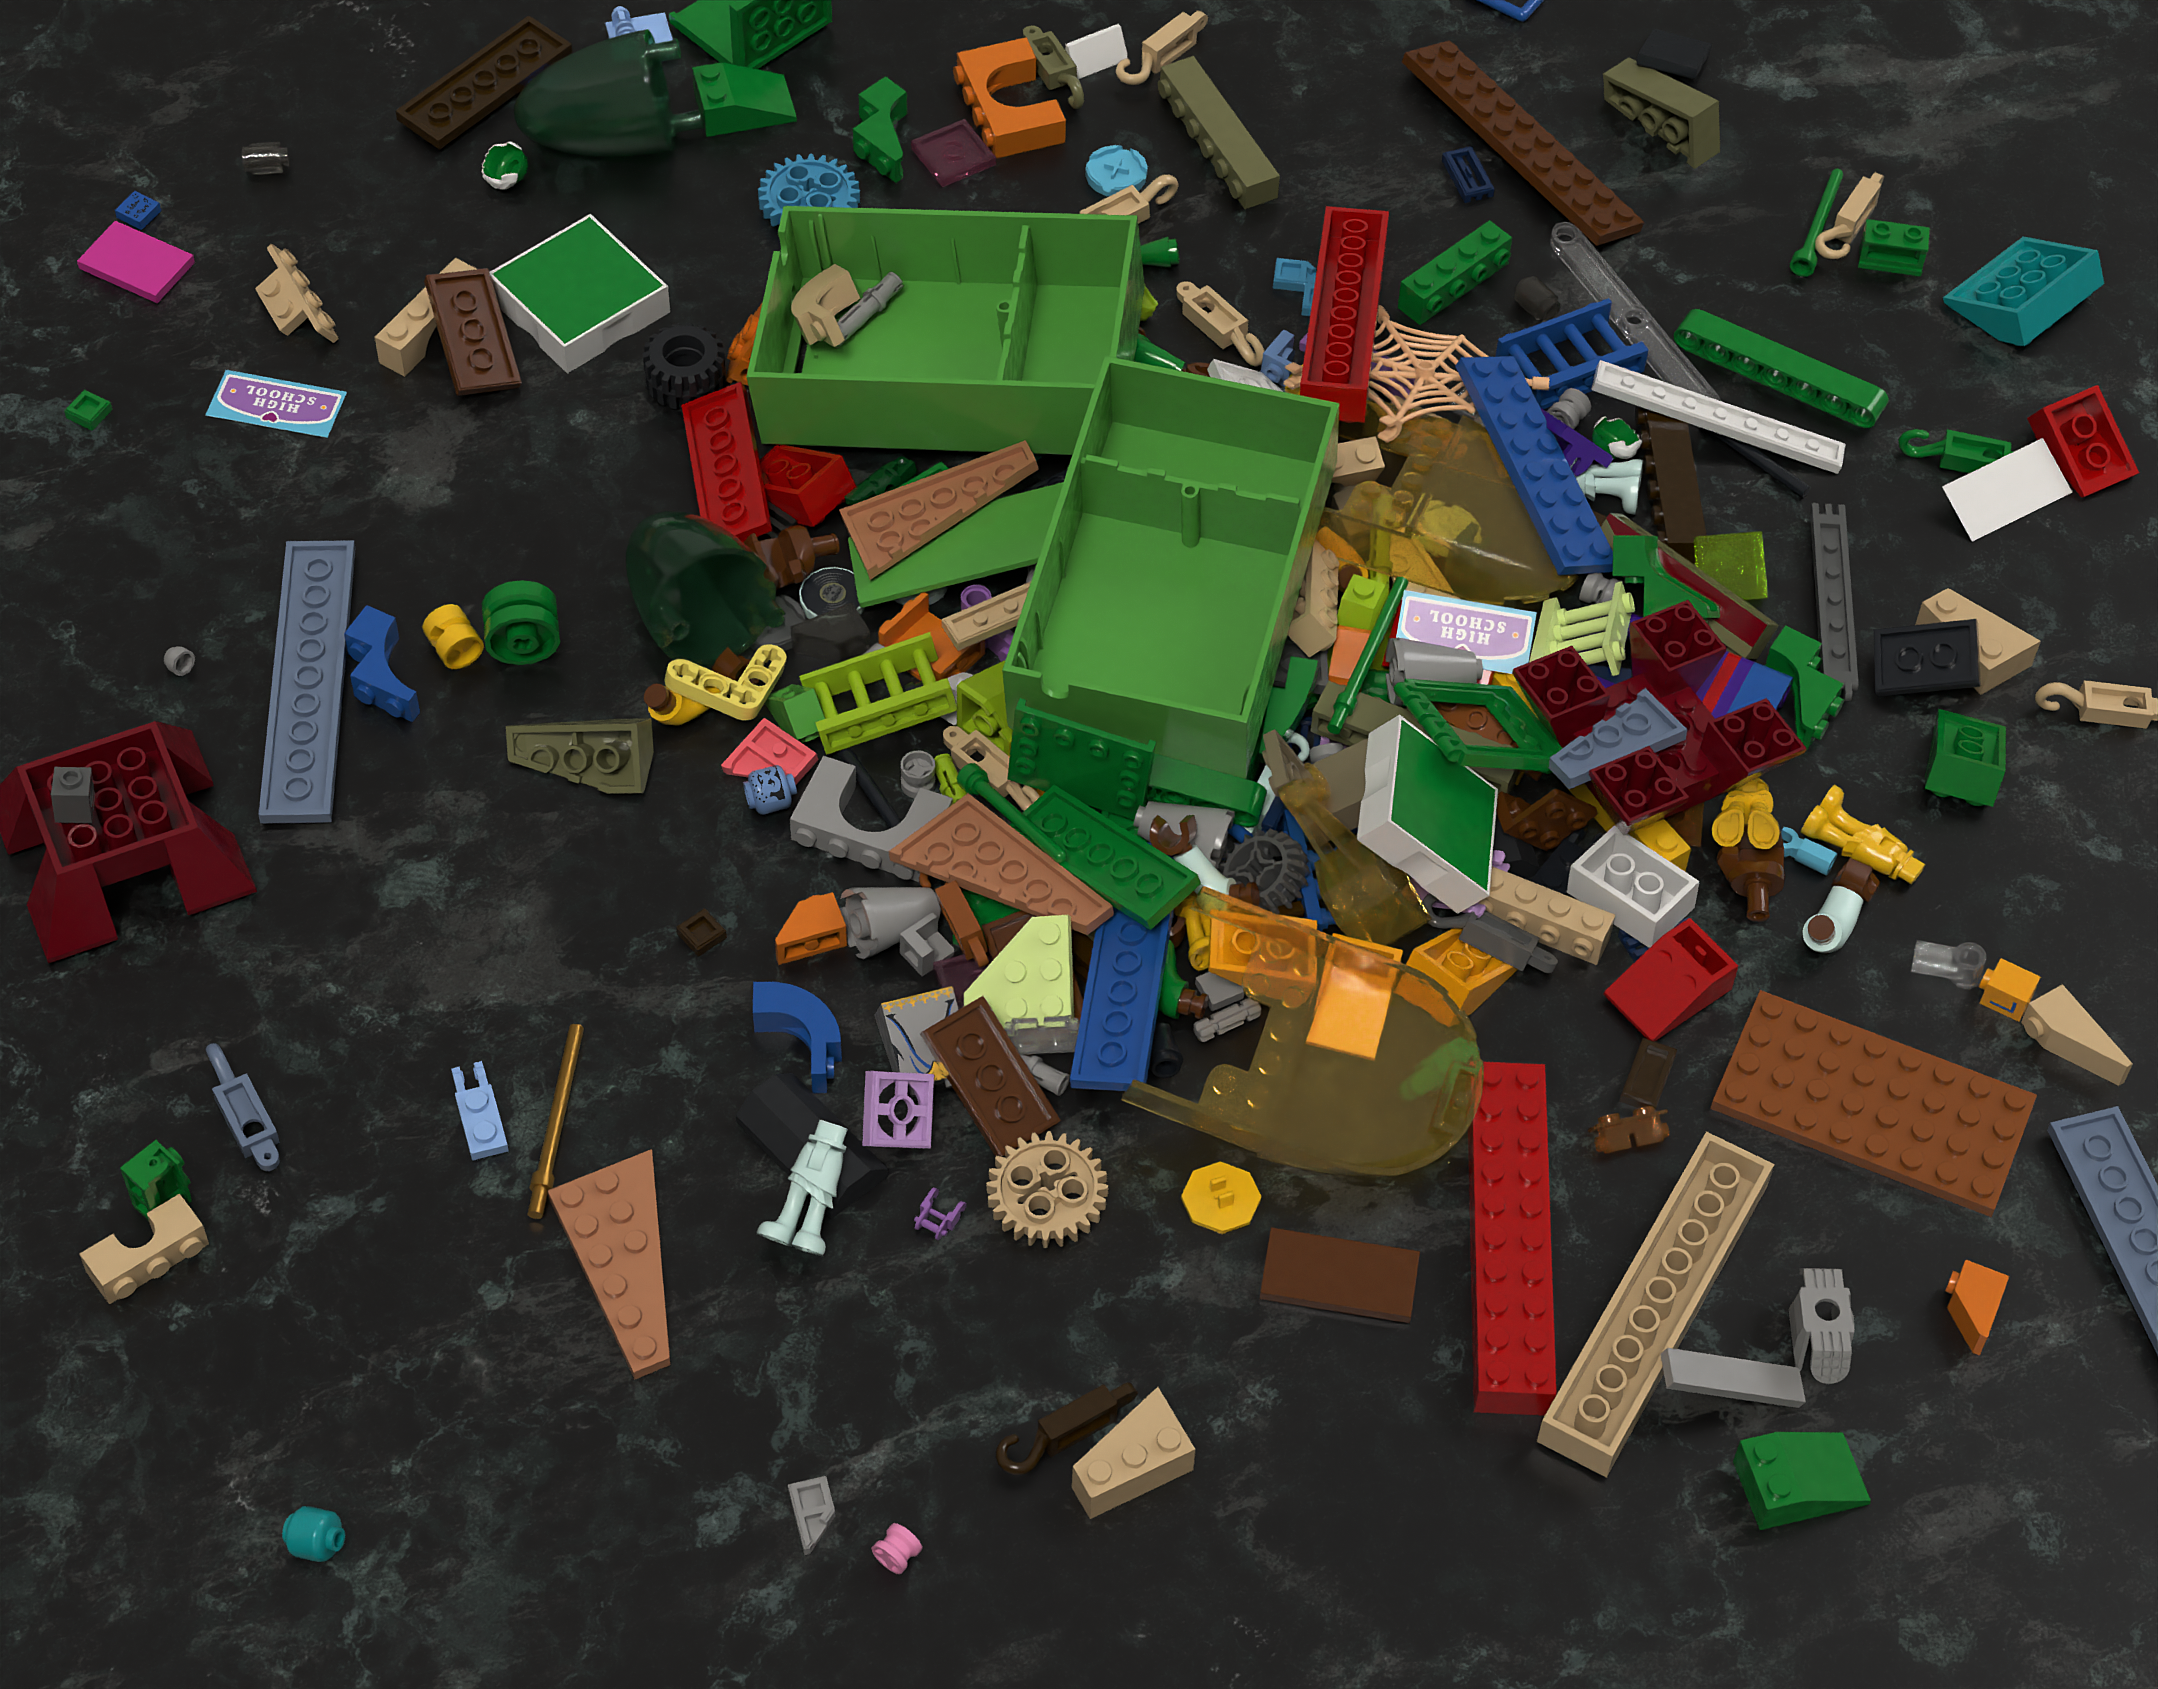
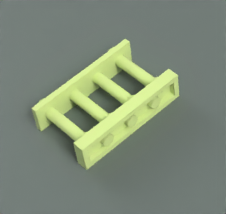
[1529,581,1635,676]

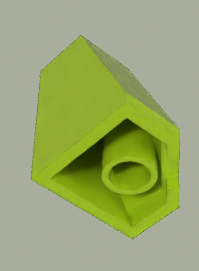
[1327,574,1397,674]
[957,660,1013,756]

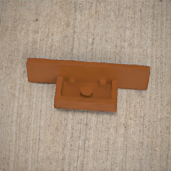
[1431,701,1544,781]

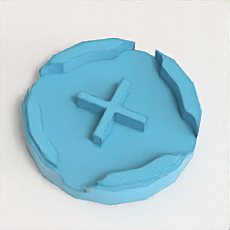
[1085,145,1148,196]

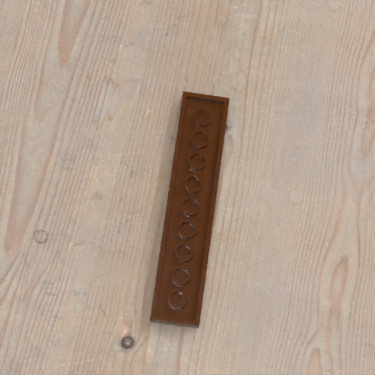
[1402,40,1644,246]

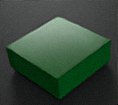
[64,390,113,431]

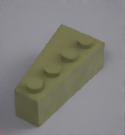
[1603,57,1720,169]

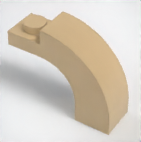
[791,264,861,347]

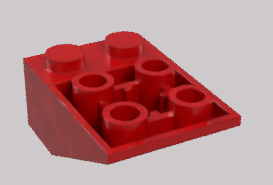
[1604,918,1738,1042]

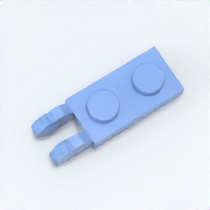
[451,1061,509,1161]

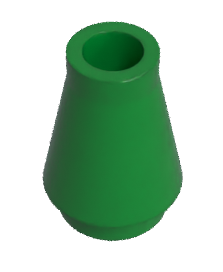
[1141,236,1179,268]

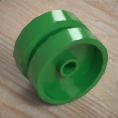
[482,580,560,665]

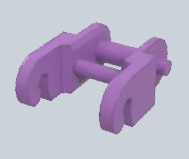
[914,1187,966,1240]

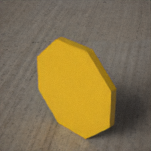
[1181,1161,1261,1234]

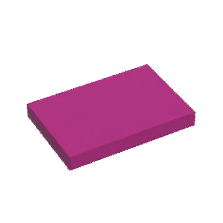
[77,221,195,303]

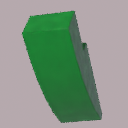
[1259,656,1319,764]

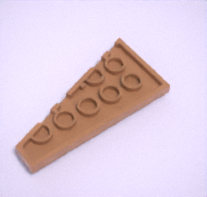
[839,440,1038,580]
[889,793,1114,935]
[548,1149,670,1379]

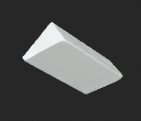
[1066,24,1127,79]

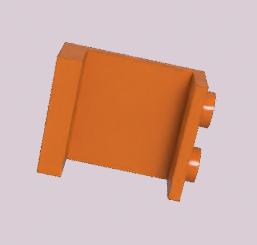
[878,592,985,681]

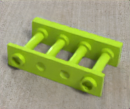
[799,632,958,755]

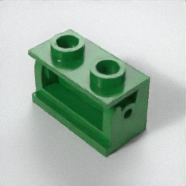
[1858,219,1930,276]
[120,1140,192,1221]

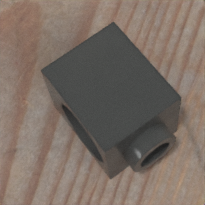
[51,767,95,823]

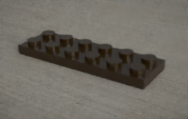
[395,15,573,150]

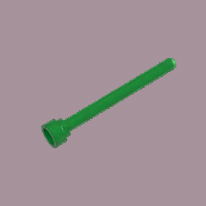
[1790,168,1843,277]
[957,763,1067,863]

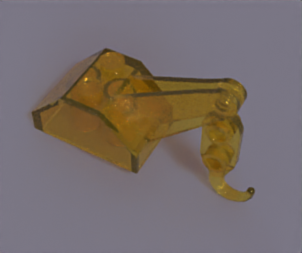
[1278,763,1432,946]

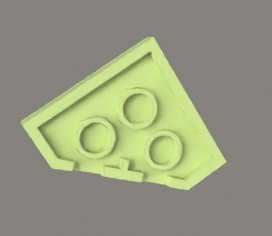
[964,915,1074,1029]

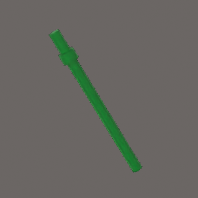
[1327,577,1409,734]

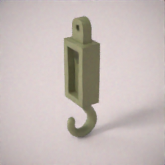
[1023,25,1084,109]

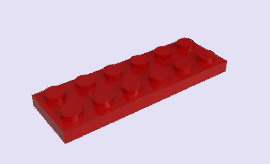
[682,382,772,554]

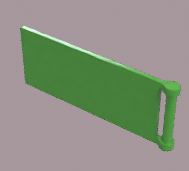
[848,482,1063,608]

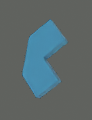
[1273,258,1316,316]

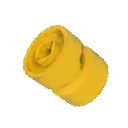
[422,604,484,669]

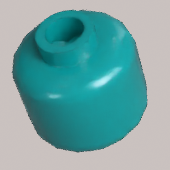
[282,1506,345,1562]

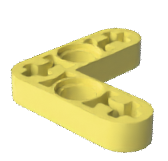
[664,644,787,720]

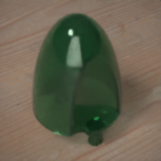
[514,29,704,157]
[626,511,785,666]

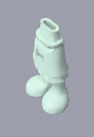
[1570,458,1643,515]
[757,1120,847,1256]

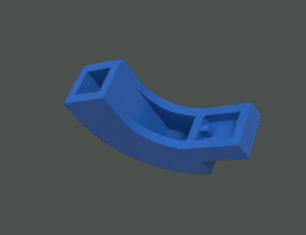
[753,982,842,1093]

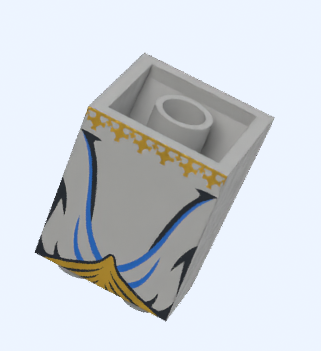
[875,986,958,1097]

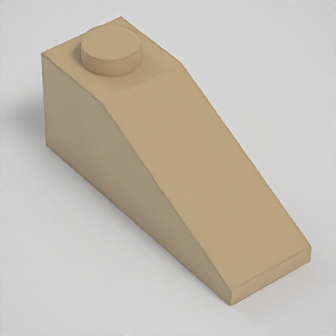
[2021,984,2133,1086]

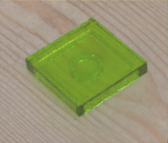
[1693,531,1768,600]

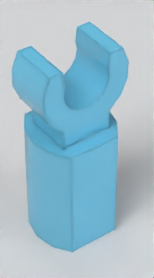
[1781,827,1838,876]

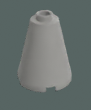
[1386,637,1483,706]
[1133,801,1235,869]
[839,887,942,959]

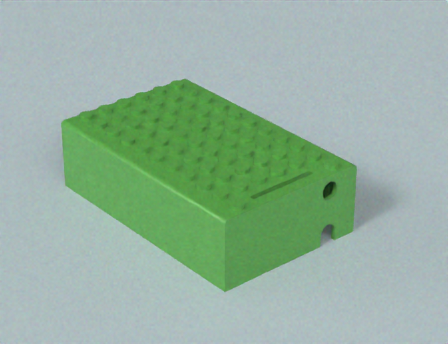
[746,206,1144,455]
[1002,356,1340,779]

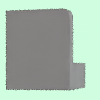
[900,912,954,976]

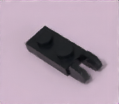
[1530,824,1604,895]

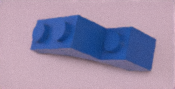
[344,605,420,722]

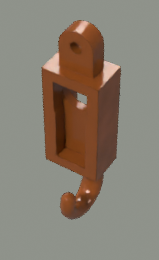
[919,872,989,968]

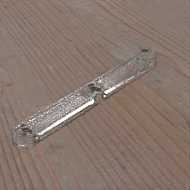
[1550,222,1721,401]

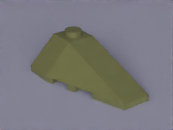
[506,718,654,794]

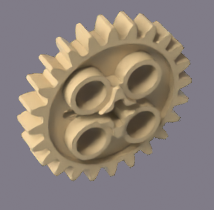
[987,1131,1108,1248]

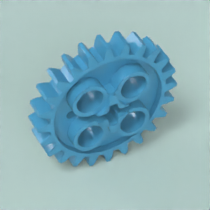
[758,154,860,227]

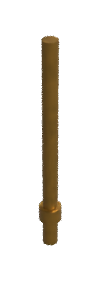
[528,1024,584,1219]

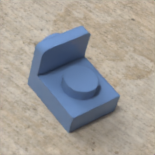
[1261,330,1295,387]

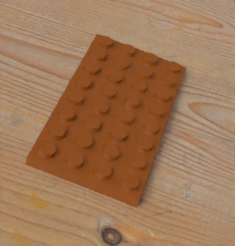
[1711,990,2037,1217]

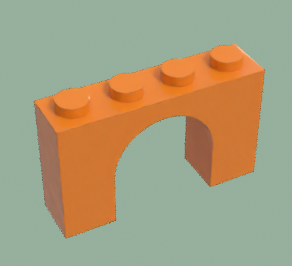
[953,37,1066,159]

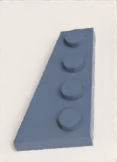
[1549,688,1687,789]

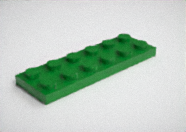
[1009,785,1201,930]

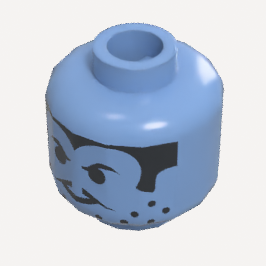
[743,765,797,815]

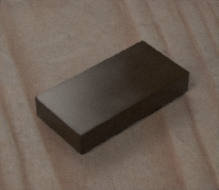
[1619,1038,1677,1113]

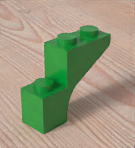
[853,76,907,183]
[1613,535,1720,624]
[1765,625,1844,750]

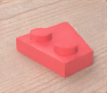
[721,718,819,785]

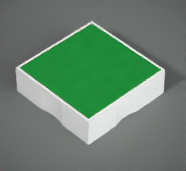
[489,214,670,373]
[1357,715,1498,913]

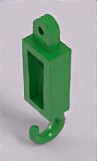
[1898,429,2013,473]

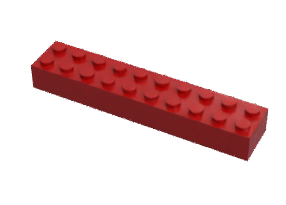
[1300,206,1389,423]
[1467,1061,1556,1416]

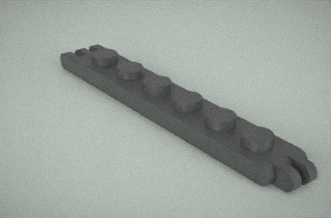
[1810,503,1858,701]

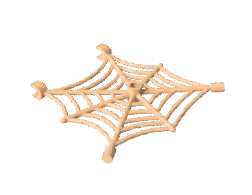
[1284,305,1549,443]

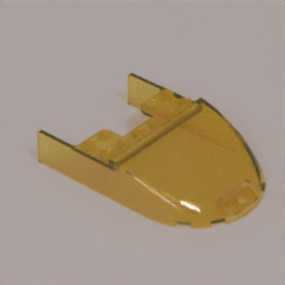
[1315,398,1581,605]
[1121,886,1484,1177]

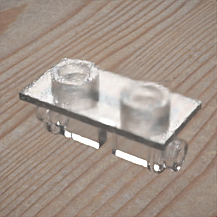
[1005,1015,1079,1055]

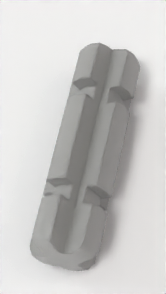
[1193,997,1261,1042]

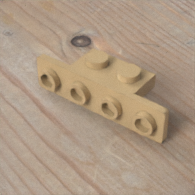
[255,244,339,343]

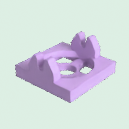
[862,1071,934,1148]

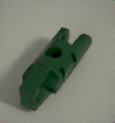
[844,456,917,505]

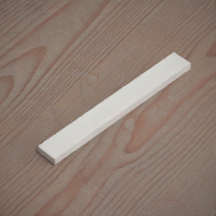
[1592,360,1845,474]

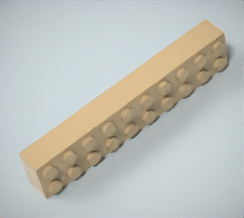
[1537,1131,1774,1478]

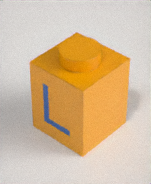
[1979,958,2041,1022]

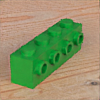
[1398,220,1512,325]

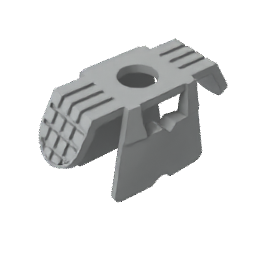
[1789,1268,1854,1384]

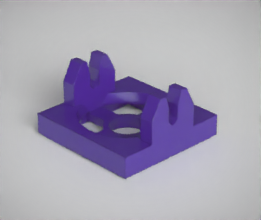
[1541,408,1613,476]

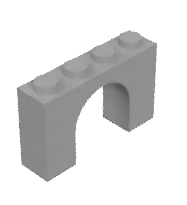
[790,756,953,882]

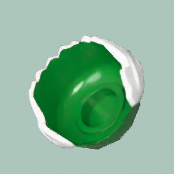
[482,142,528,190]
[1592,416,1642,460]

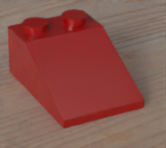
[2027,385,2139,498]
[759,445,856,527]

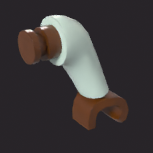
[1149,815,1260,910]
[1803,858,1880,954]

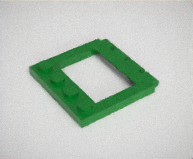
[1393,679,1562,774]

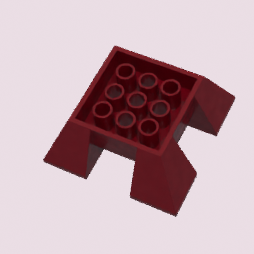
[1512,600,1807,835]
[0,721,257,963]

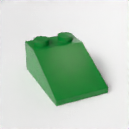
[692,62,797,137]
[1925,709,2006,807]
[1733,1432,1871,1530]

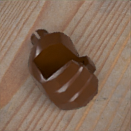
[742,525,840,594]
[1717,824,1785,922]

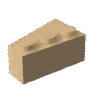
[1915,588,2041,695]
[1072,1387,1195,1519]

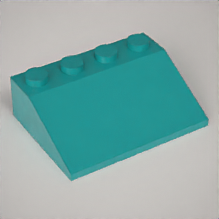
[1943,236,2104,346]

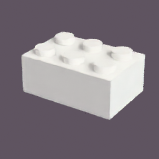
[1567,825,1700,948]

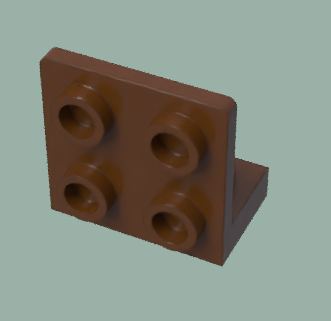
[1496,789,1598,851]

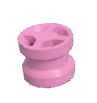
[872,1523,922,1574]

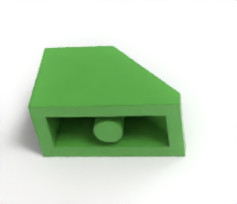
[765,684,825,743]

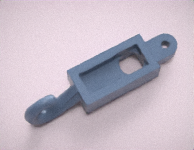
[205,1043,280,1171]

